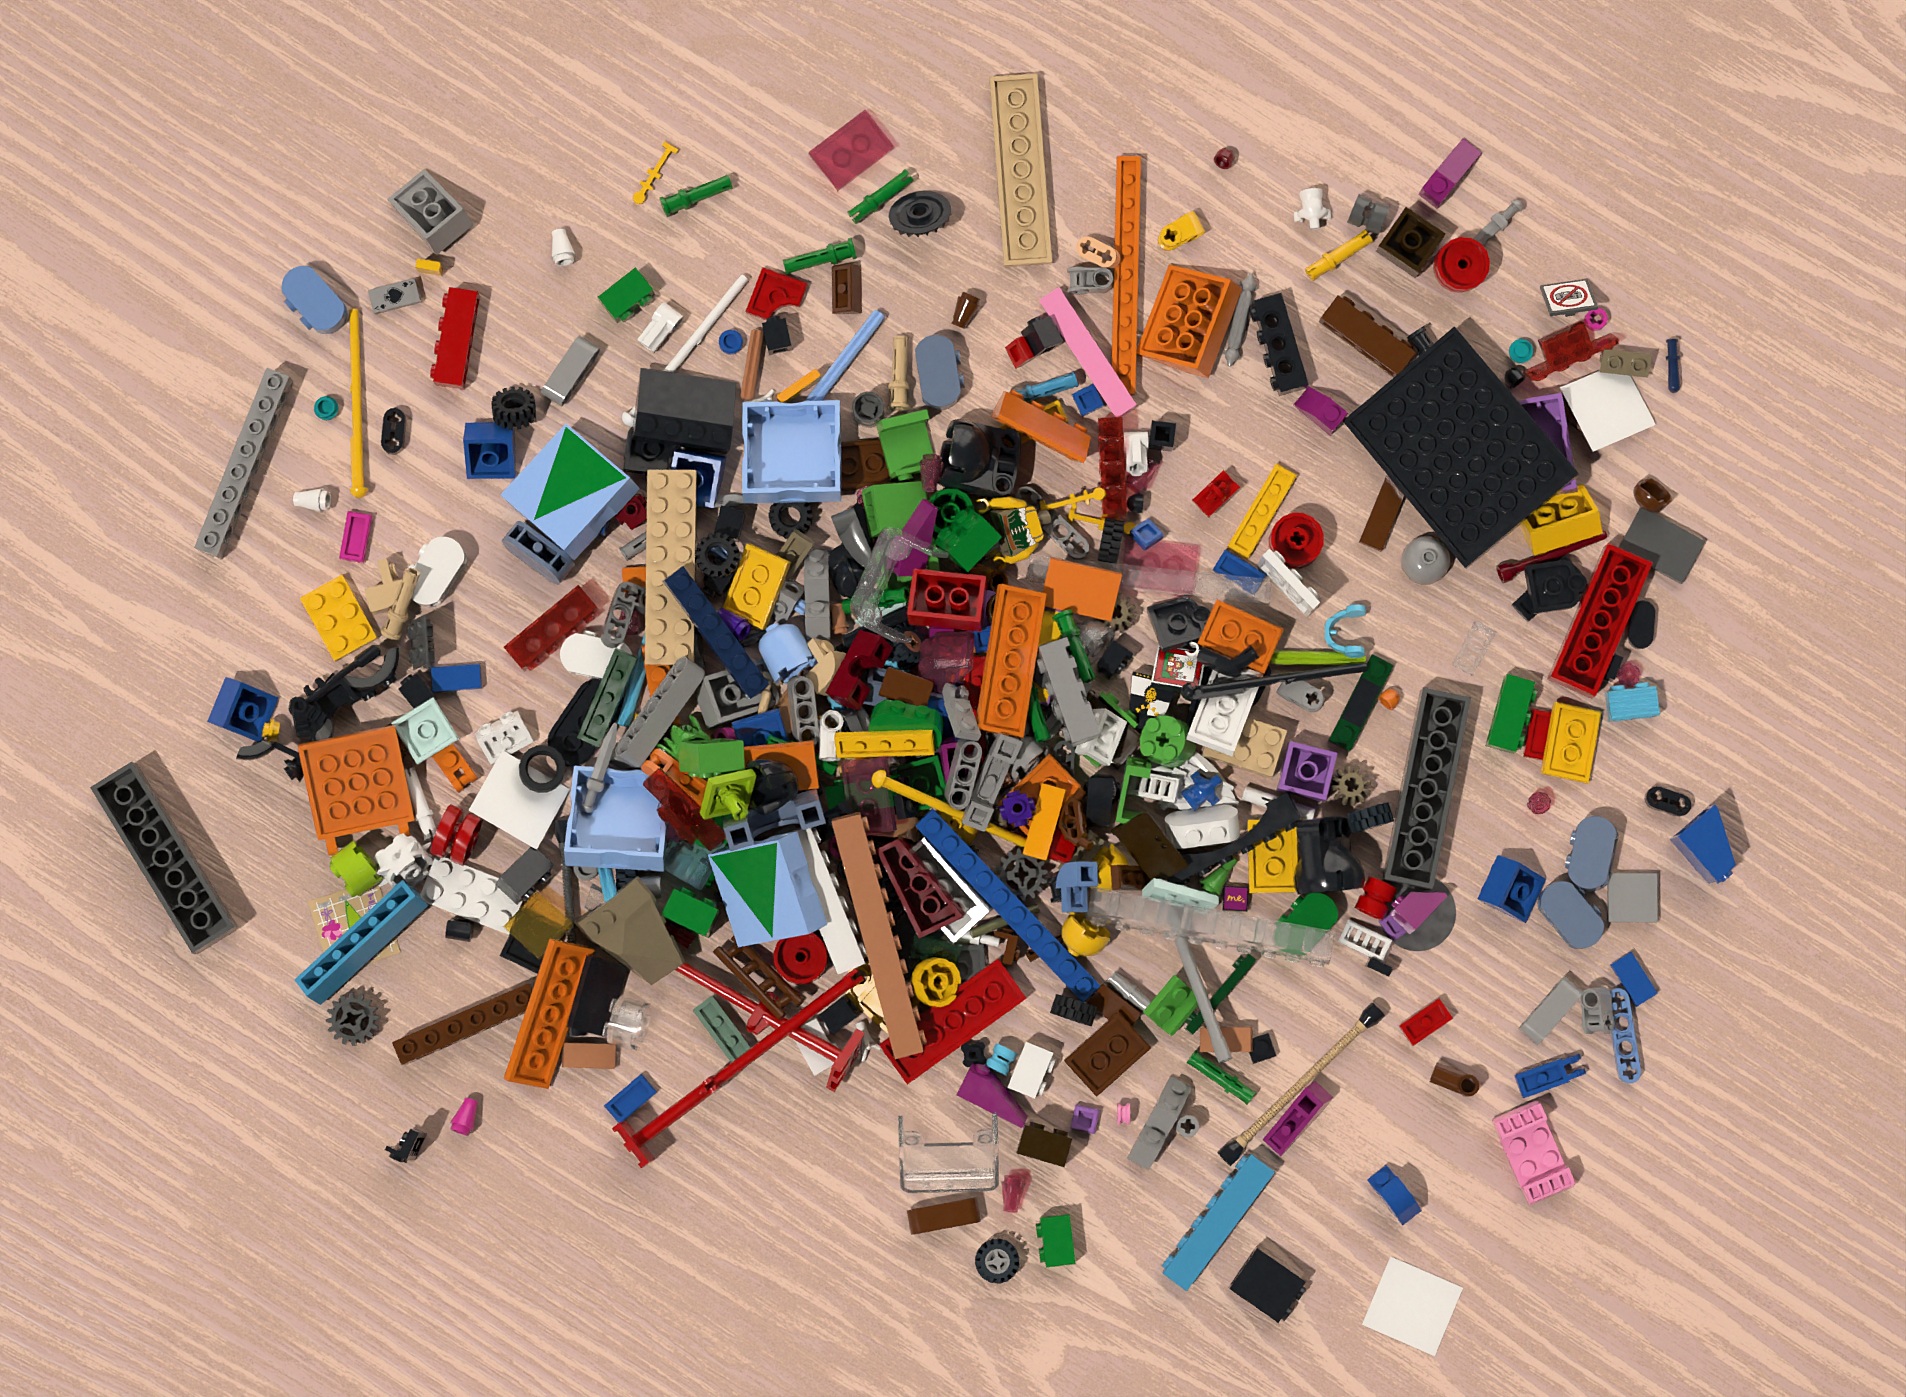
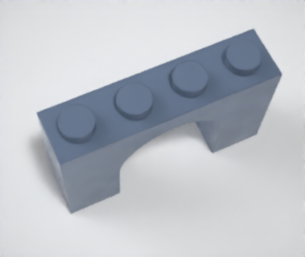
[722,789,826,852]

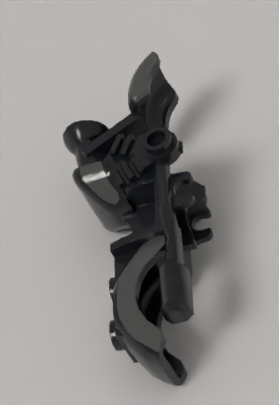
[236,644,399,783]

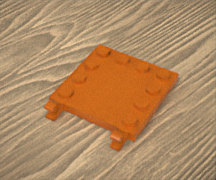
[298,725,415,855]

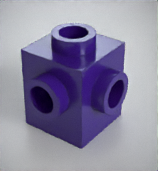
[999,790,1036,827]

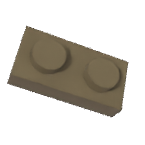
[777,528,815,581]

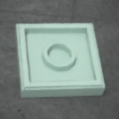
[391,697,459,764]

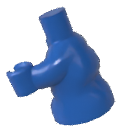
[1180,771,1222,811]

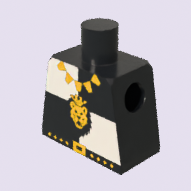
[1129,671,1175,730]

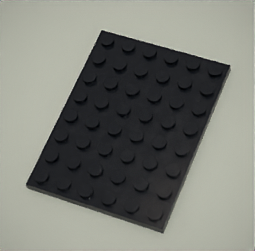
[1343,326,1580,569]

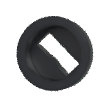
[1504,367,1526,389]
[1127,494,1144,514]

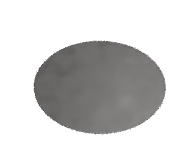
[1379,878,1456,951]

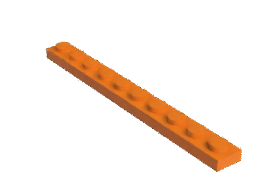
[1111,156,1141,396]

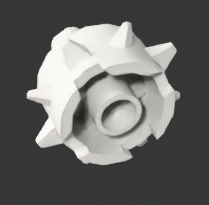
[374,833,433,888]

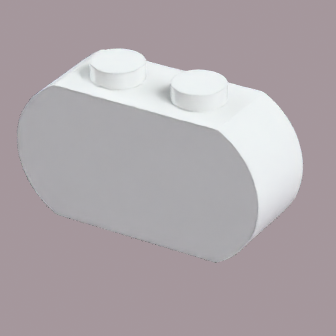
[409,537,467,607]
[560,630,633,679]
[1165,805,1240,849]

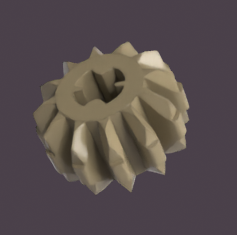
[1096,592,1136,634]
[1330,765,1371,807]

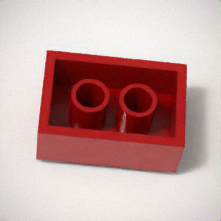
[907,569,988,632]

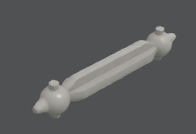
[1223,273,1258,367]

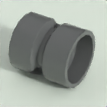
[1347,194,1390,235]
[852,391,884,428]

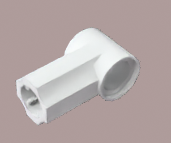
[637,302,684,353]
[1123,432,1148,476]
[818,710,844,761]

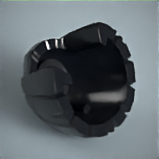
[745,759,799,815]

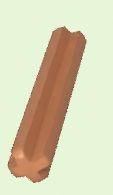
[740,329,764,401]

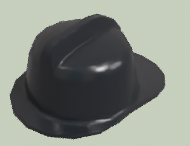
[828,544,872,598]

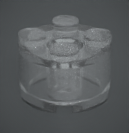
[602,996,651,1051]

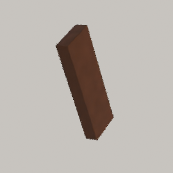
[1359,475,1404,552]
[1110,865,1151,891]

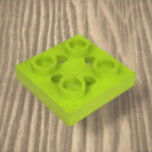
[700,769,756,820]

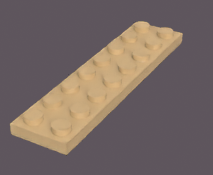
[989,73,1052,267]
[645,470,697,665]

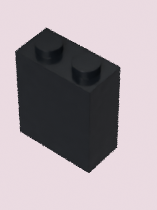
[1228,1247,1307,1323]

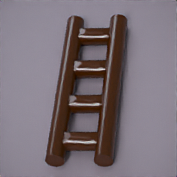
[713,935,804,1021]

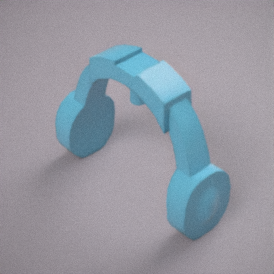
[1324,605,1366,658]

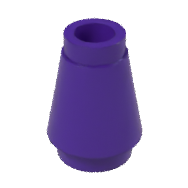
[717,608,751,641]

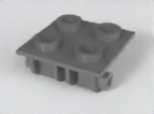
[407,615,435,670]

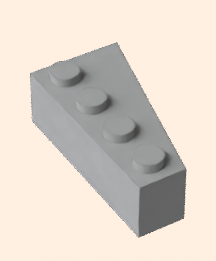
[1036,637,1100,747]

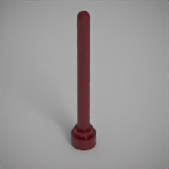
[1496,530,1608,584]

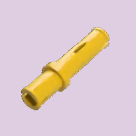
[1305,230,1373,281]

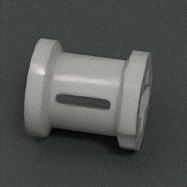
[1176,1115,1199,1137]

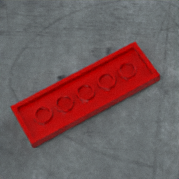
[879,959,1027,1085]

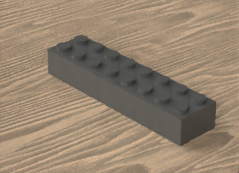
[1382,687,1471,891]
[90,762,239,955]

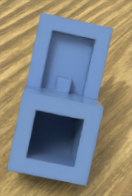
[1056,862,1098,913]

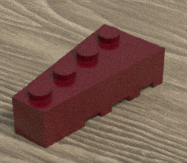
[876,836,966,938]

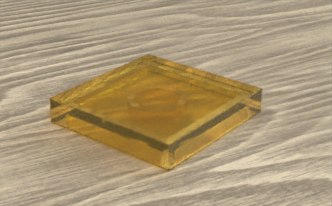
[503,891,573,960]

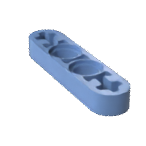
[1610,988,1641,1083]

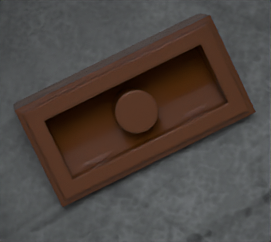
[832,264,862,314]
[878,667,934,706]
[1087,984,1141,1025]

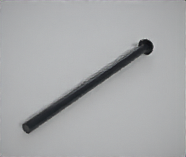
[1181,662,1367,701]

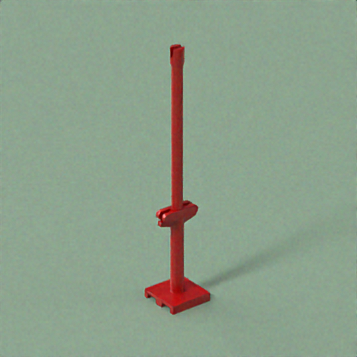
[675,962,865,1092]
[612,968,864,1168]

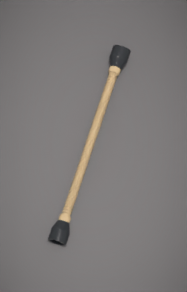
[1217,1002,1385,1166]

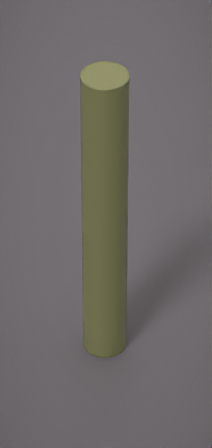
[969,903,1040,938]

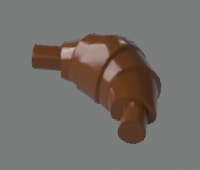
[1059,787,1093,851]

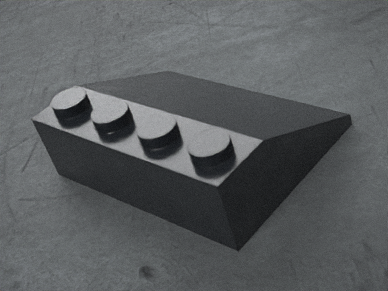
[631,368,736,454]

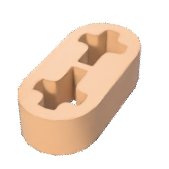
[1076,236,1120,270]

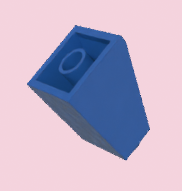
[1670,805,1736,884]

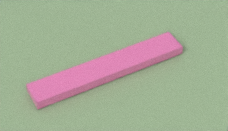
[1039,287,1137,419]

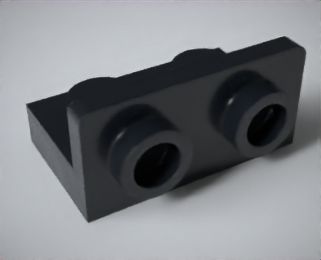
[385,1129,427,1163]

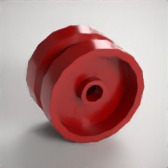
[1433,237,1490,293]
[1268,513,1324,569]
[430,804,483,866]
[773,933,828,985]

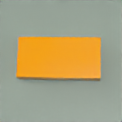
[777,369,822,403]

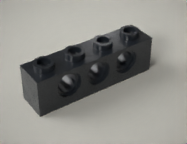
[1249,293,1309,396]

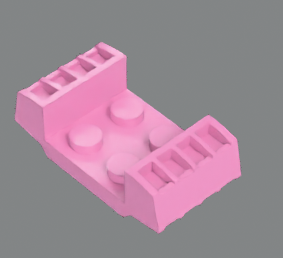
[1492,1100,1576,1206]

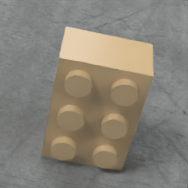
[1201,718,1287,779]

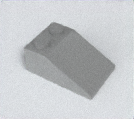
[387,169,474,255]
[694,659,780,729]

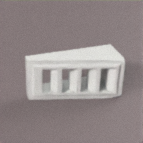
[1126,773,1181,803]
[1338,919,1394,963]

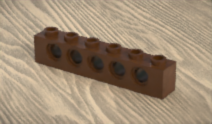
[392,983,533,1065]

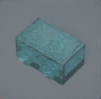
[664,839,713,891]

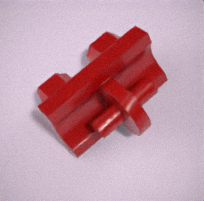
[1192,470,1240,518]

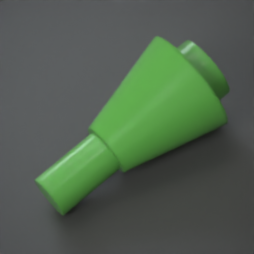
[1200,857,1237,897]

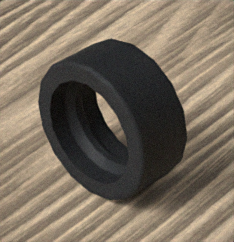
[519,745,565,793]

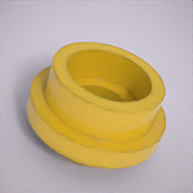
[262,718,280,742]

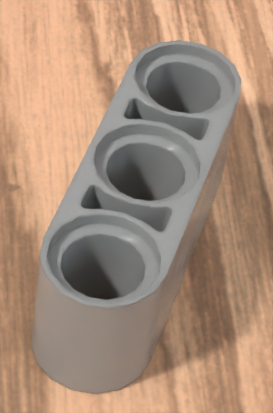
[541,335,600,406]
[787,675,819,745]
[945,738,982,810]
[1518,976,1583,1045]

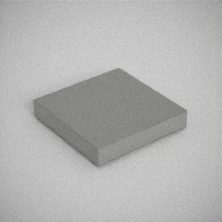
[1607,873,1658,923]

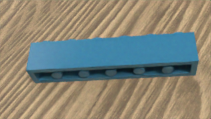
[294,880,428,1005]
[1161,1154,1275,1291]

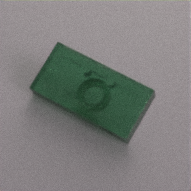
[909,932,963,967]

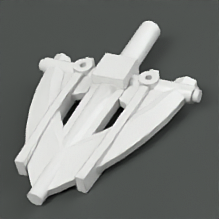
[1145,751,1239,810]

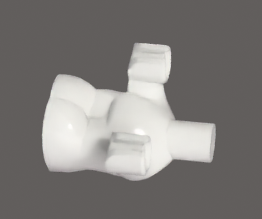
[1293,188,1331,230]

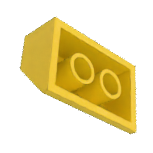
[1520,484,1603,556]

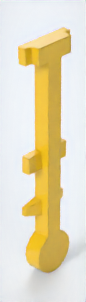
[633,141,678,205]
[1039,487,1106,511]
[1067,507,1136,535]

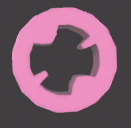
[1117,1103,1130,1125]

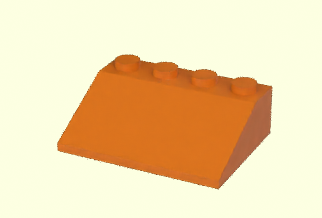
[1136,264,1242,379]
[990,389,1091,463]

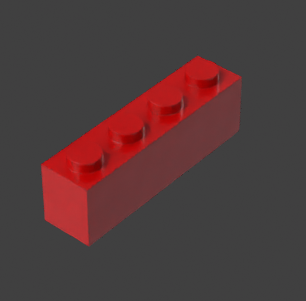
[430,287,480,390]

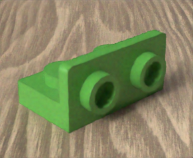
[1143,975,1198,1036]

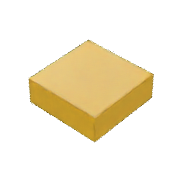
[415,258,443,276]

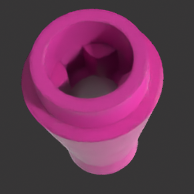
[450,1097,479,1136]

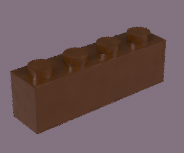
[1319,295,1416,378]

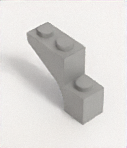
[804,549,831,641]
[1127,1076,1192,1170]

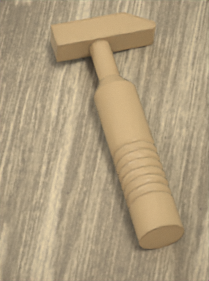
[757,671,783,715]

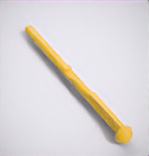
[349,309,369,498]
[872,770,1027,848]

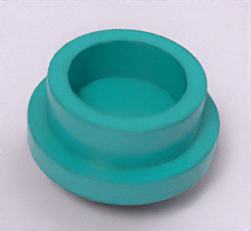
[1509,339,1533,363]
[314,396,339,421]

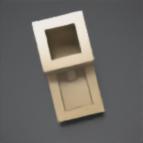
[364,558,402,615]
[805,638,846,696]

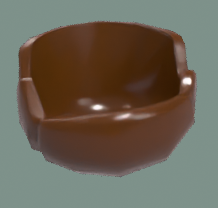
[1633,478,1672,512]

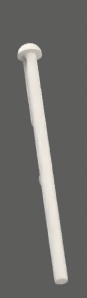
[622,274,749,427]

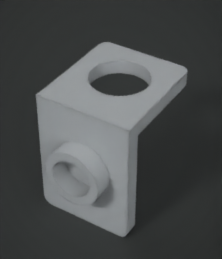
[771,579,805,624]

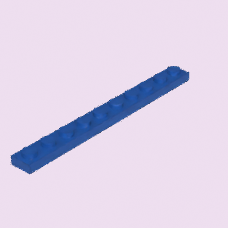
[915,808,1100,1002]

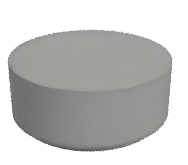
[574,866,598,881]

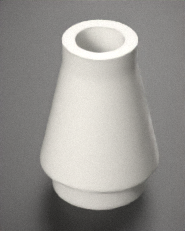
[552,229,575,266]
[293,488,331,512]

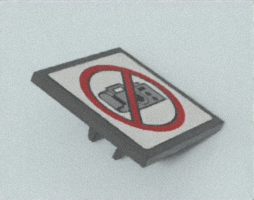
[1540,279,1598,317]

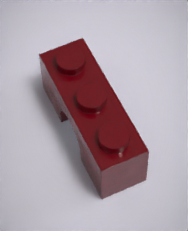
[825,630,893,710]

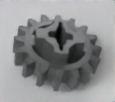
[996,848,1048,902]
[326,992,380,1046]

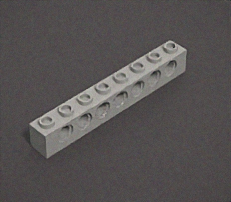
[194,368,293,560]

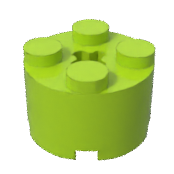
[329,840,384,897]

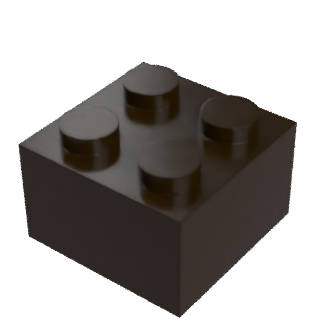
[1376,207,1446,279]
[1016,1121,1072,1167]

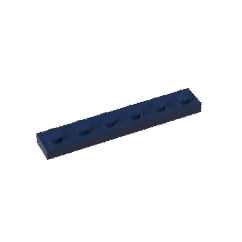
[662,566,769,699]

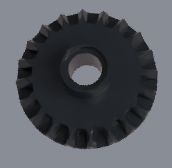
[889,191,952,237]

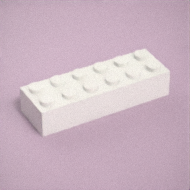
[784,827,867,975]

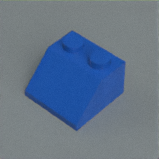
[463,422,516,479]
[671,448,727,508]
[207,677,278,743]
[1478,855,1546,923]

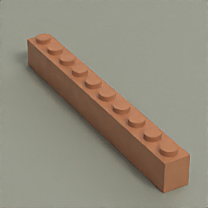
[831,812,927,1059]

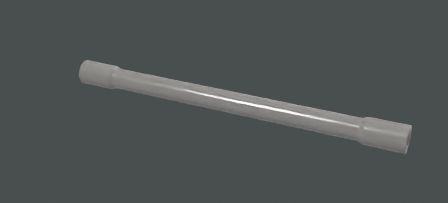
[1160,879,1232,1063]

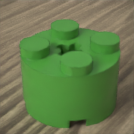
[1140,715,1196,768]

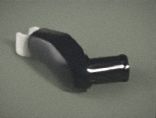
[1185,642,1260,678]

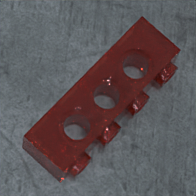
[1097,417,1127,518]
[504,585,599,672]

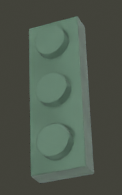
[693,996,751,1063]

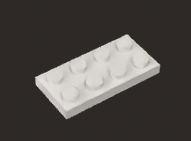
[1186,668,1263,756]
[420,856,524,935]

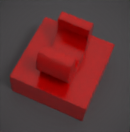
[1005,336,1034,369]

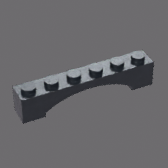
[1166,793,1302,885]

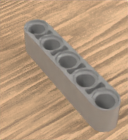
[615,657,705,768]

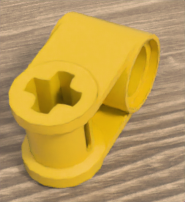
[1158,211,1206,251]

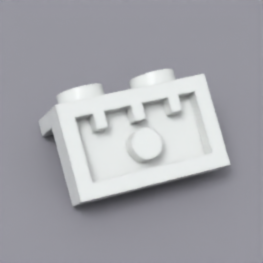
[1075,708,1127,766]
[475,711,534,764]

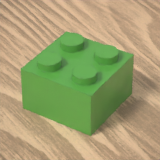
[678,738,745,778]

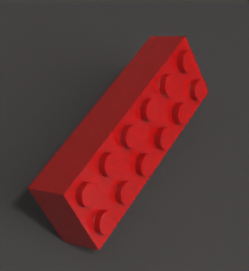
[1547,543,1653,699]

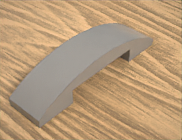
[962,733,1023,832]

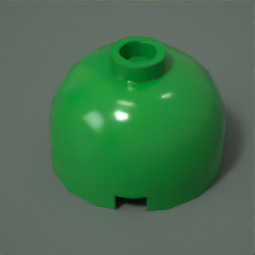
[928,488,975,533]

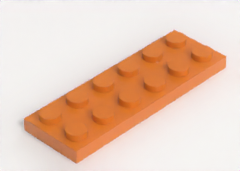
[976,584,1047,738]
[504,939,594,1089]

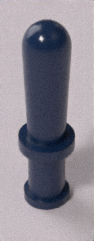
[1666,339,1680,393]

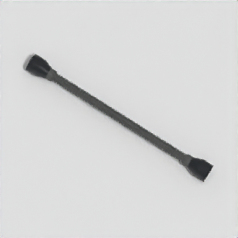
[554,820,588,1037]

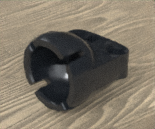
[937,419,1021,499]
[1293,816,1365,895]

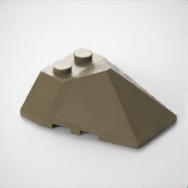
[574,876,685,985]

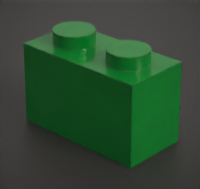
[598,267,655,323]
[1036,1214,1076,1268]

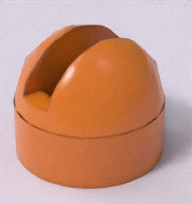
[1378,689,1400,710]

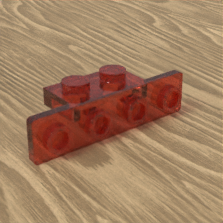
[1524,321,1620,381]
[643,768,726,851]

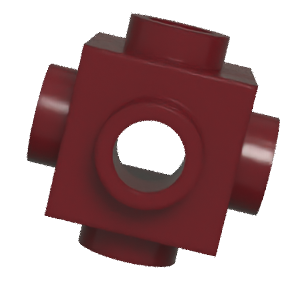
[615,494,647,530]

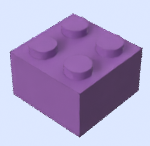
[1276,741,1337,802]

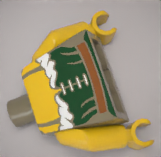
[976,497,1051,570]

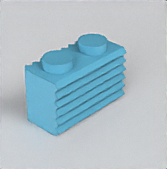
[1605,682,1660,722]

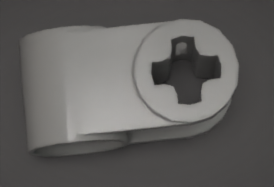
[1067,267,1113,295]
[1276,672,1323,712]
[1580,986,1614,1034]

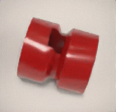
[1354,876,1397,921]

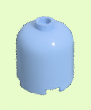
[758,623,818,685]

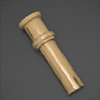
[888,336,910,411]
[381,568,420,640]

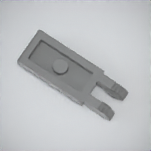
[942,683,981,741]

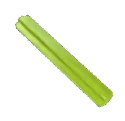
[1270,651,1366,666]

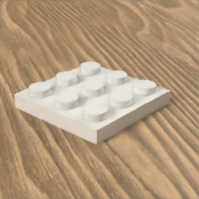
[1257,549,1320,617]

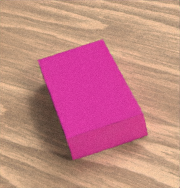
[339,511,373,563]

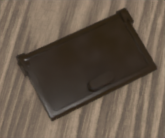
[1086,690,1141,770]
[1111,811,1188,880]

